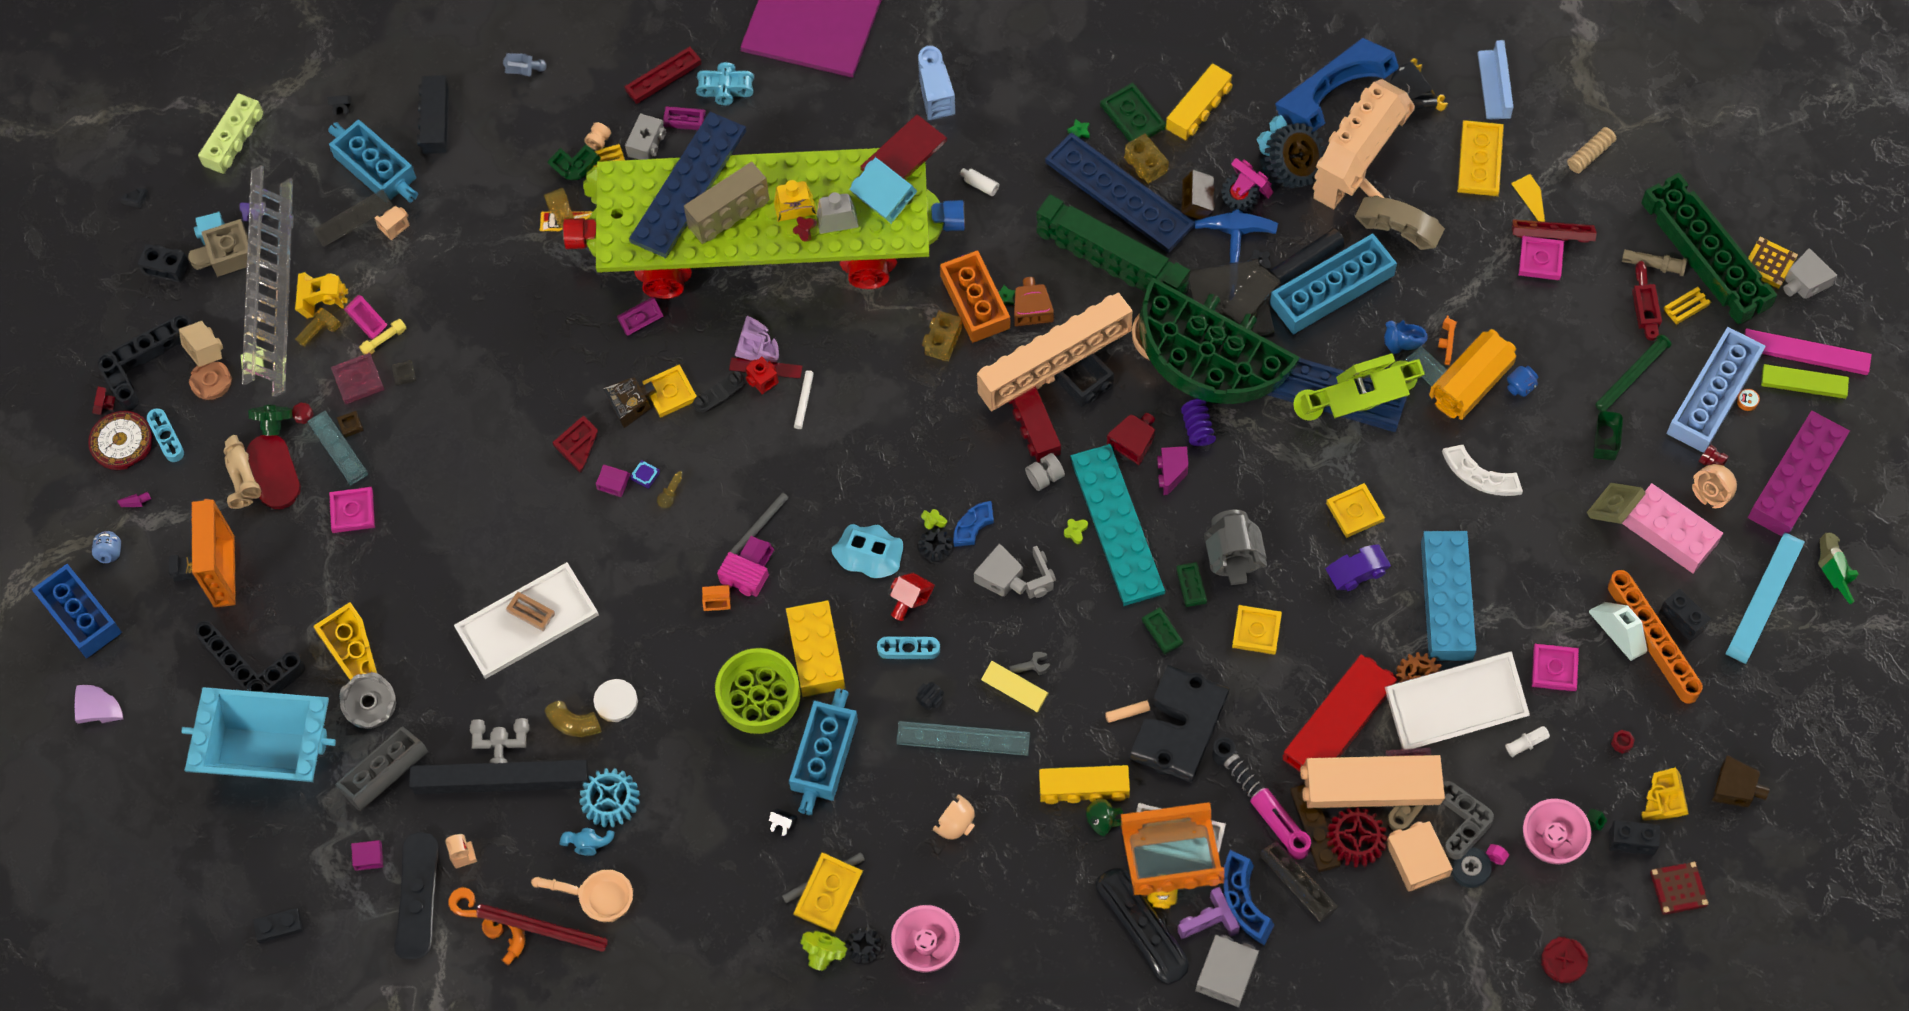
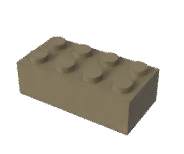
[684,161,770,244]

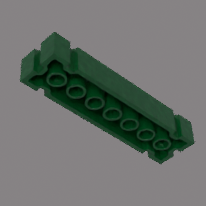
[1641,173,1777,326]
[1037,194,1190,295]

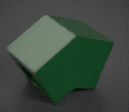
[1586,809,1607,832]

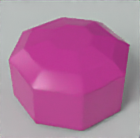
[1486,844,1509,865]

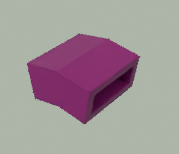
[596,464,630,497]
[739,536,774,567]
[351,840,383,871]

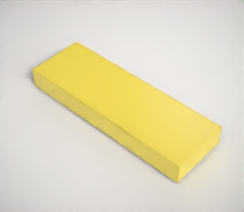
[981,661,1049,712]

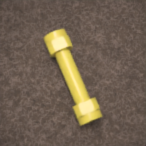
[359,319,407,356]

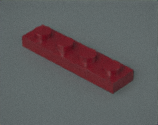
[625,47,702,104]
[1511,219,1596,243]

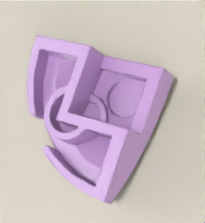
[735,316,779,362]
[75,685,123,724]

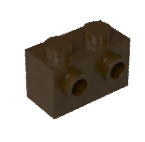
[1182,170,1215,219]

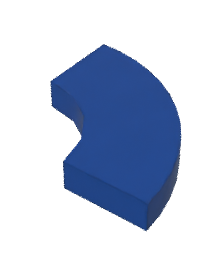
[953,501,994,547]

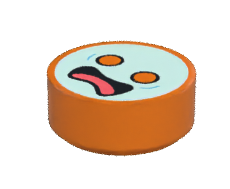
[1737,389,1760,411]

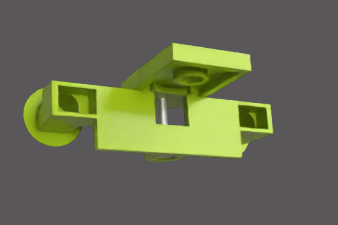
[1293,353,1425,421]

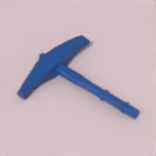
[1194,210,1278,311]

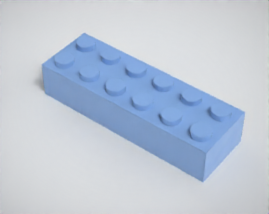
[1667,327,1766,453]

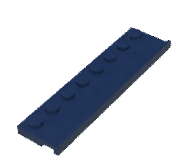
[1267,358,1407,432]

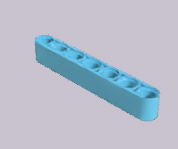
[1726,532,1805,664]

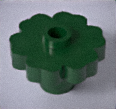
[248,404,292,435]

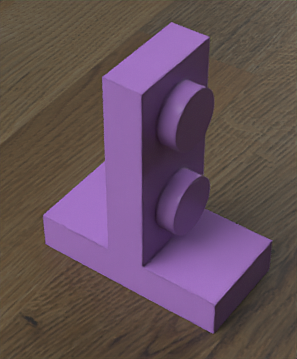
[1177,887,1240,940]

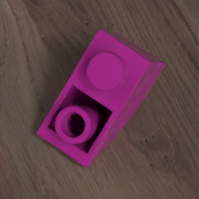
[1157,447,1188,495]

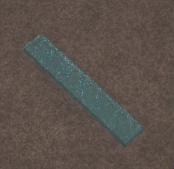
[897,721,1030,755]

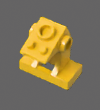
[295,272,348,319]

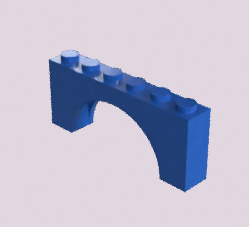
[1275,38,1399,132]

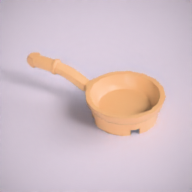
[531,870,633,922]

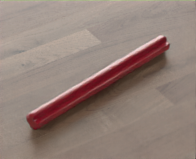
[476,904,608,952]

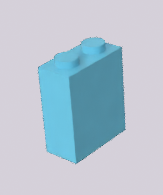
[849,157,917,223]

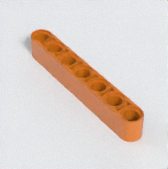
[1608,570,1702,704]

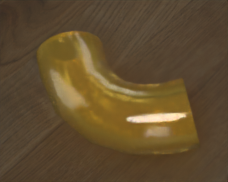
[545,701,601,737]

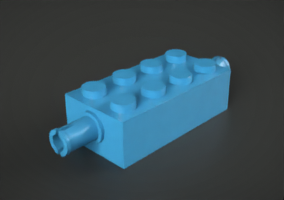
[329,119,418,203]
[789,689,858,815]

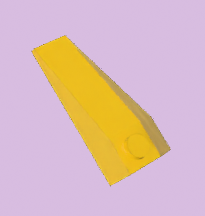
[313,602,377,680]

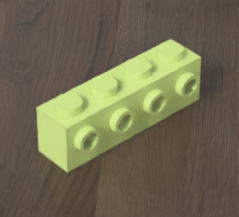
[198,94,263,174]

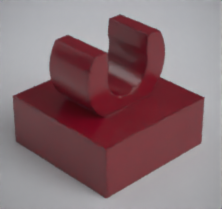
[93,386,115,415]

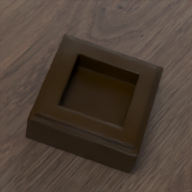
[337,411,364,438]

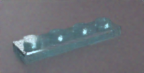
[307,411,368,486]

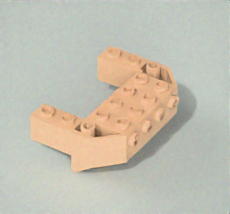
[1313,79,1415,209]

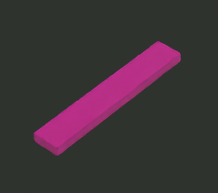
[1744,329,1872,375]

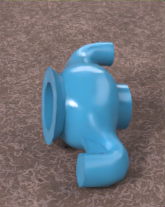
[560,828,615,856]

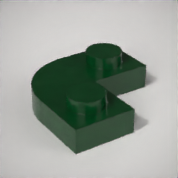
[547,144,601,180]

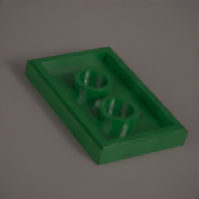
[1100,83,1166,147]

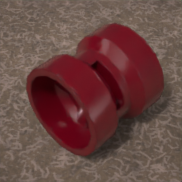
[1699,445,1729,466]

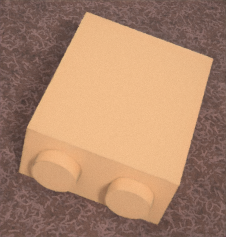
[1386,821,1452,892]

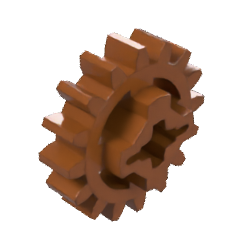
[1395,652,1442,683]

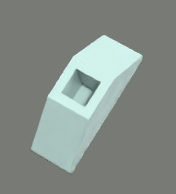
[1589,602,1647,661]

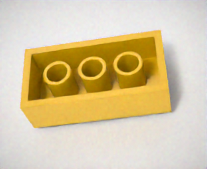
[786,601,845,697]

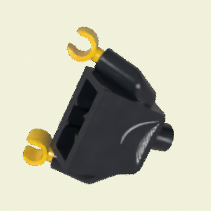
[1389,59,1448,111]

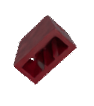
[1107,413,1155,466]

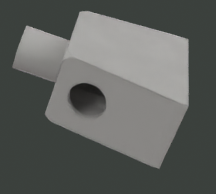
[816,192,859,234]
[1783,248,1837,299]
[974,544,1026,596]

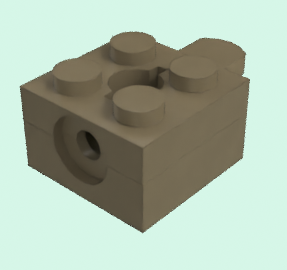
[189,219,256,277]

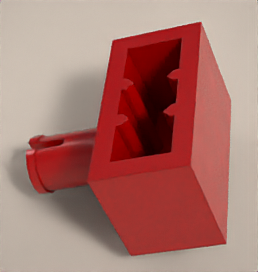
[890,573,935,621]

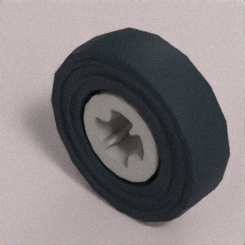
[1451,847,1492,888]

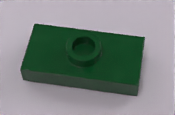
[1176,562,1207,607]
[1142,607,1183,654]

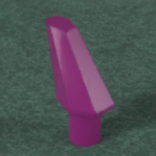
[117,492,151,507]

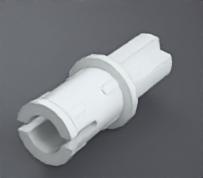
[1505,726,1550,757]

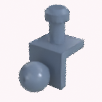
[503,53,546,76]

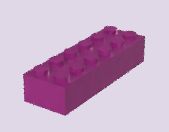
[1748,410,1850,536]

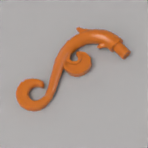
[449,888,525,965]

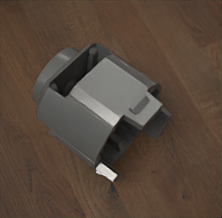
[1204,510,1267,585]

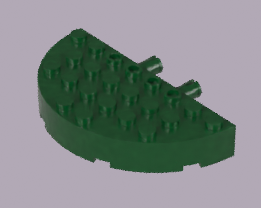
[1139,278,1300,404]

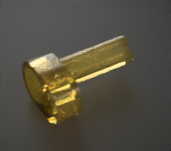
[295,307,342,347]

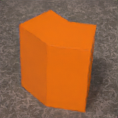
[702,585,731,611]

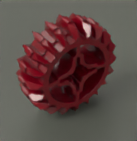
[1326,807,1388,868]

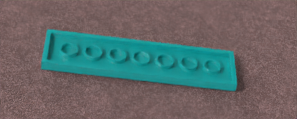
[1070,444,1165,606]

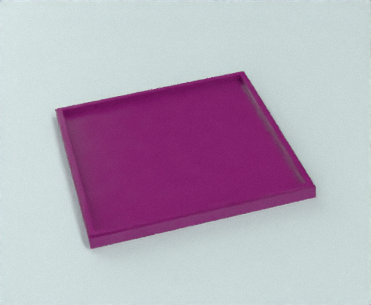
[740,0,881,78]

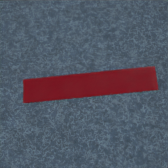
[729,357,802,378]

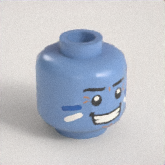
[92,531,121,563]

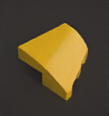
[1642,767,1689,820]

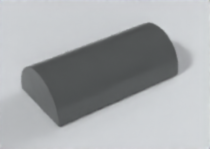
[335,726,428,811]

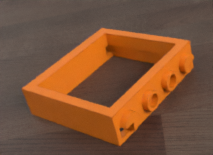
[192,499,235,607]

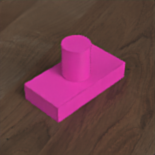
[344,295,387,339]

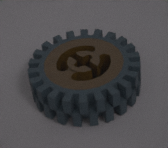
[1265,123,1326,188]

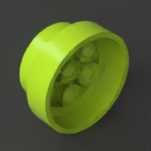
[715,648,800,734]

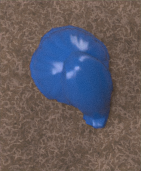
[1384,320,1428,354]

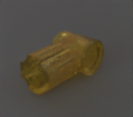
[544,188,574,228]

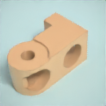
[445,834,477,868]

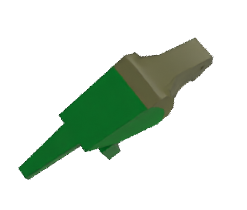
[1818,533,1859,604]

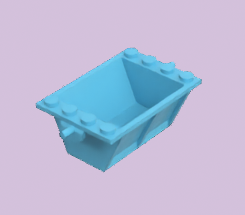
[182,688,336,782]

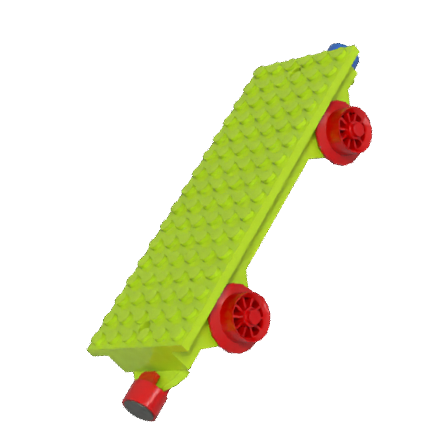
[563,148,965,299]

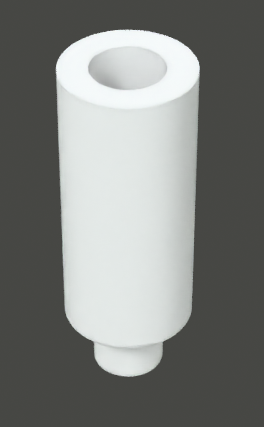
[960,168,999,196]

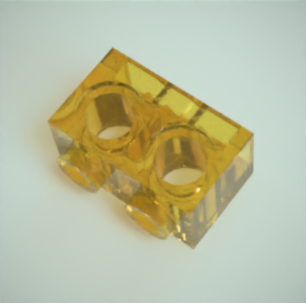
[1124,134,1169,184]
[922,311,962,362]

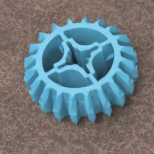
[579,768,640,827]

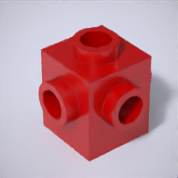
[745,357,779,394]

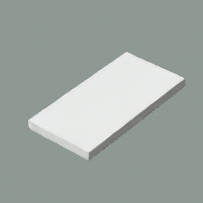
[454,563,599,679]
[1385,652,1530,751]

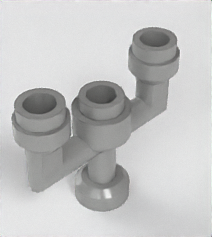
[470,718,529,763]

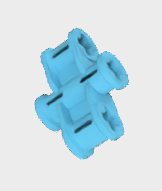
[696,62,754,105]

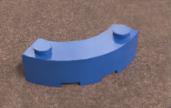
[1224,850,1274,945]

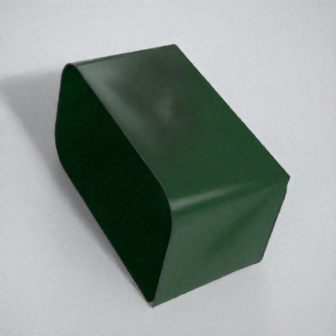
[1593,411,1623,461]

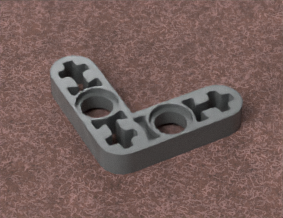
[1442,781,1494,860]

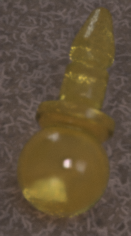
[657,471,682,508]

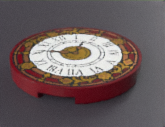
[89,411,153,470]

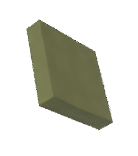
[1587,483,1646,524]

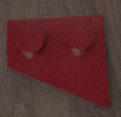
[553,415,598,473]

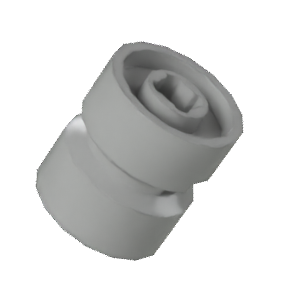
[1025,453,1065,491]

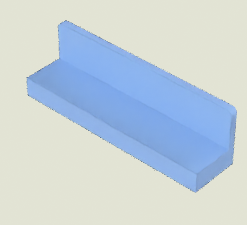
[1478,40,1513,119]

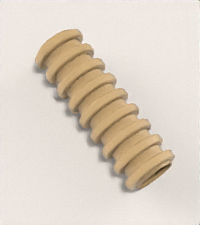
[1567,127,1616,173]

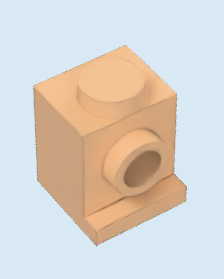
[375,205,410,240]

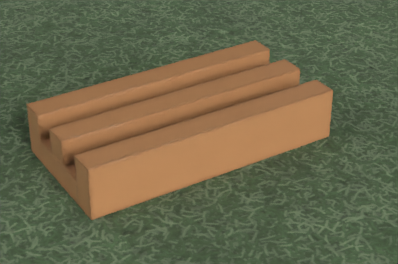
[506,591,555,632]

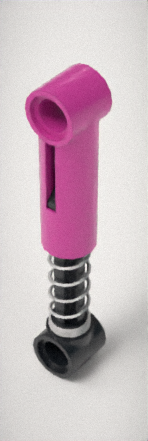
[1212,737,1311,859]

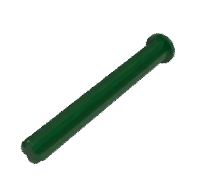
[1595,334,1672,411]

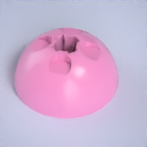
[1523,799,1591,864]
[892,905,959,972]

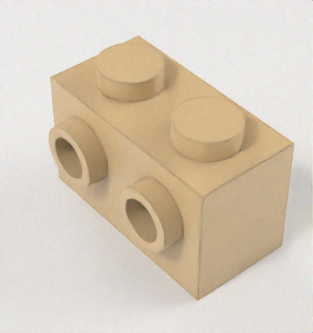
[179,321,223,367]

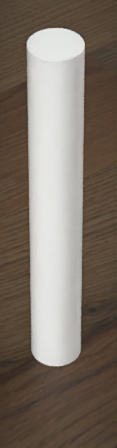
[794,371,814,429]

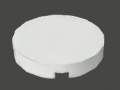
[594,679,638,722]

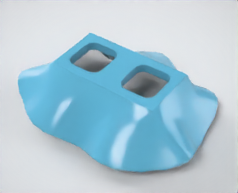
[832,524,903,578]

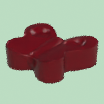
[793,217,817,242]

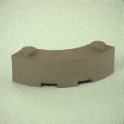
[1355,196,1445,250]

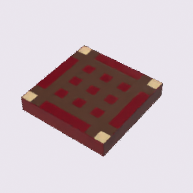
[1650,862,1708,915]

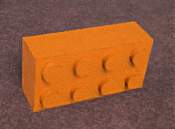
[940,250,1010,343]

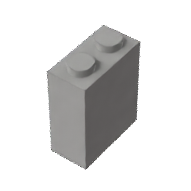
[1196,935,1259,1007]

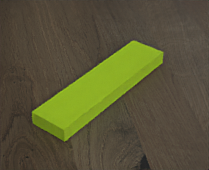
[1761,364,1849,399]

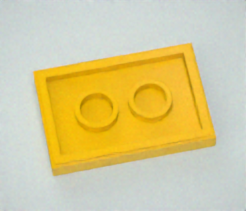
[794,853,863,933]

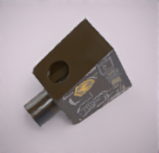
[603,378,657,428]

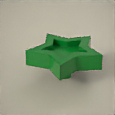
[1067,120,1090,138]
[998,285,1016,305]

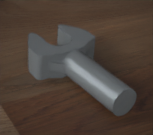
[1009,652,1050,675]

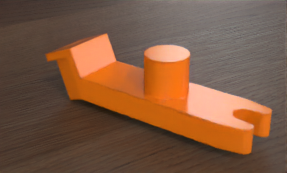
[1438,315,1457,366]

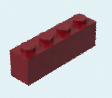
[1008,386,1061,462]

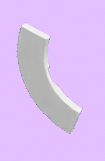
[1442,445,1523,496]

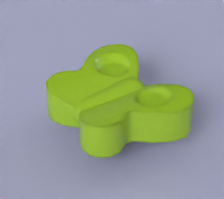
[921,509,947,529]
[1064,519,1088,544]

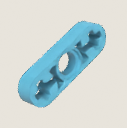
[147,409,184,462]
[877,637,940,659]

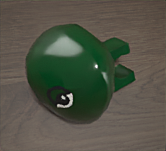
[1086,799,1123,837]

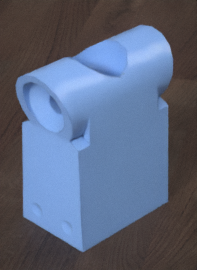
[918,46,955,120]

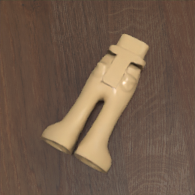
[224,435,261,509]

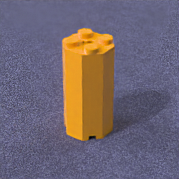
[1429,329,1516,420]

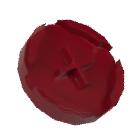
[1541,937,1588,983]

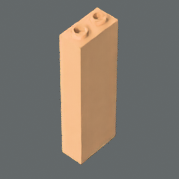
[1301,755,1445,808]

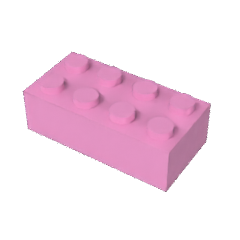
[1622,483,1723,574]

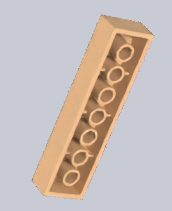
[977,292,1133,412]

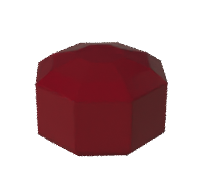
[292,402,314,424]
[1611,730,1635,753]

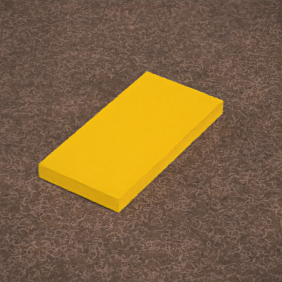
[1458,120,1503,196]

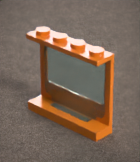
[1121,802,1224,895]

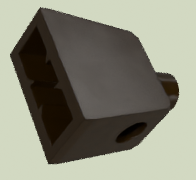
[1712,756,1770,807]

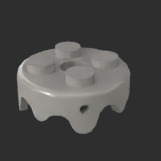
[340,672,396,729]

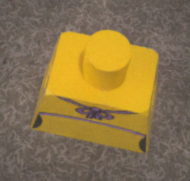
[774,180,816,222]

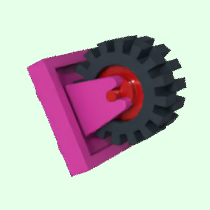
[1221,158,1274,212]

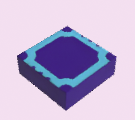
[630,460,660,489]

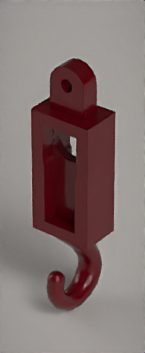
[1632,261,1662,341]

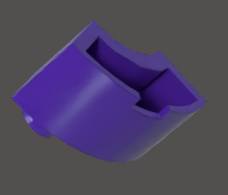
[1325,545,1391,591]

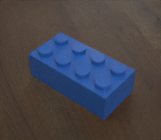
[32,564,122,659]

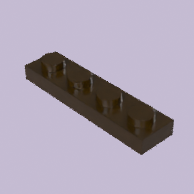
[1290,784,1340,873]

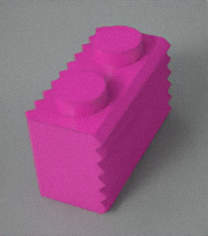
[718,552,769,597]

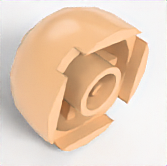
[1692,464,1737,508]
[933,794,975,840]

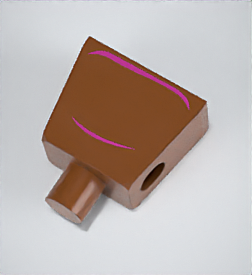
[1014,277,1054,326]

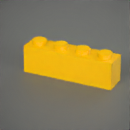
[1166,63,1233,141]
[1039,765,1130,804]

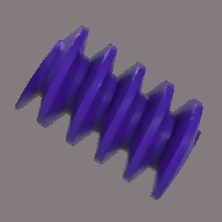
[1181,399,1216,446]

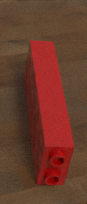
[1283,654,1397,772]

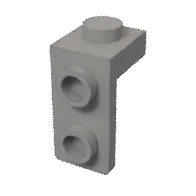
[1026,546,1056,599]

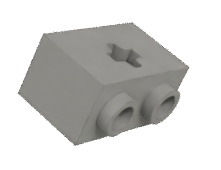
[625,114,666,160]

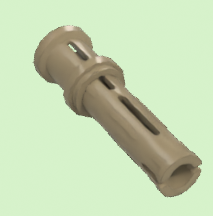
[1622,249,1687,276]

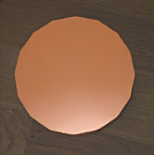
[189,361,232,400]

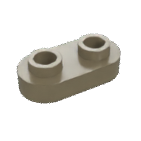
[1388,805,1424,831]

